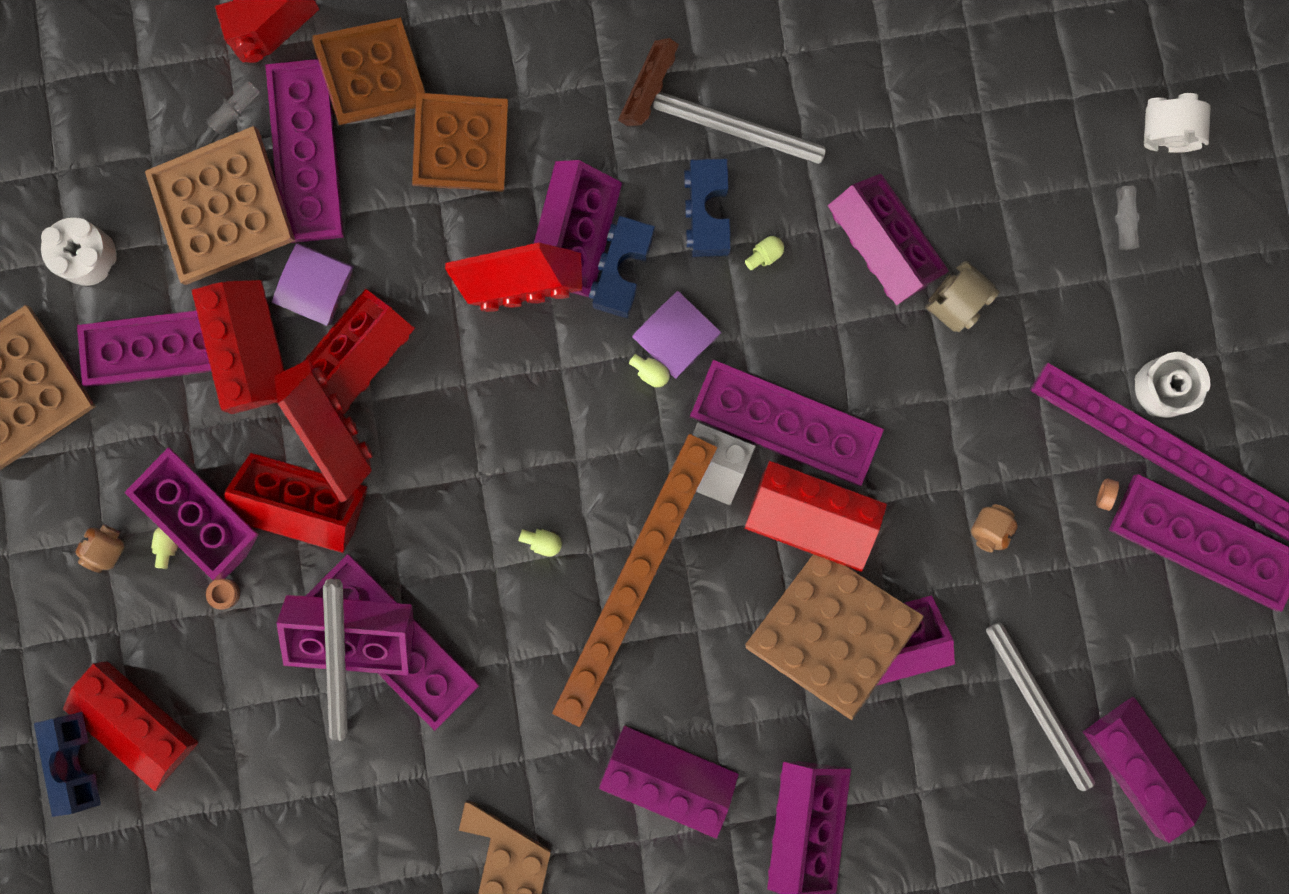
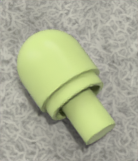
[745,236,784,270]
[629,354,670,388]
[151,527,178,569]
[518,529,562,557]

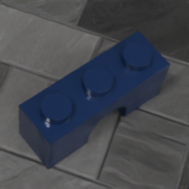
[684,159,730,257]
[589,216,655,319]
[34,712,101,817]

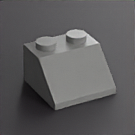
[693,423,755,506]

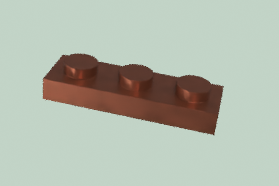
[618,38,679,126]

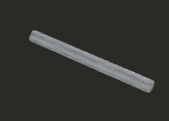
[654,92,826,164]
[323,578,348,741]
[986,622,1095,791]

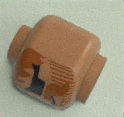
[971,504,1018,552]
[75,524,124,573]

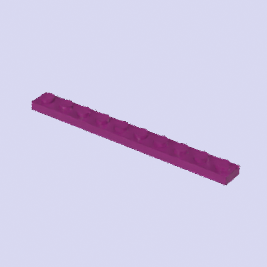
[1030,363,1289,542]

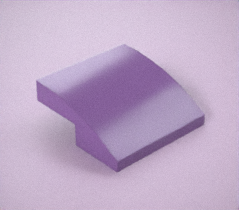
[272,243,354,326]
[632,291,721,379]

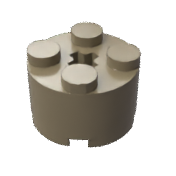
[925,261,1000,332]

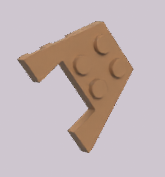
[459,801,551,894]

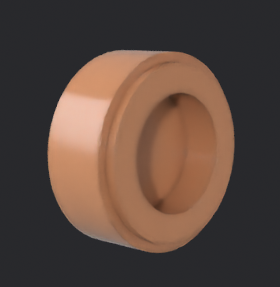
[1096,478,1119,511]
[206,578,240,610]

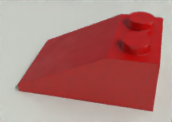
[215,0,320,63]

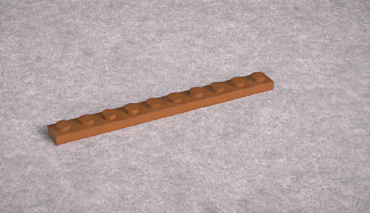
[552,433,718,727]

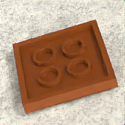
[312,17,425,125]
[412,93,508,192]

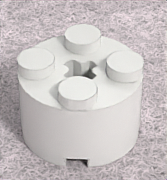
[1144,93,1211,153]
[41,218,117,286]
[1135,352,1210,418]

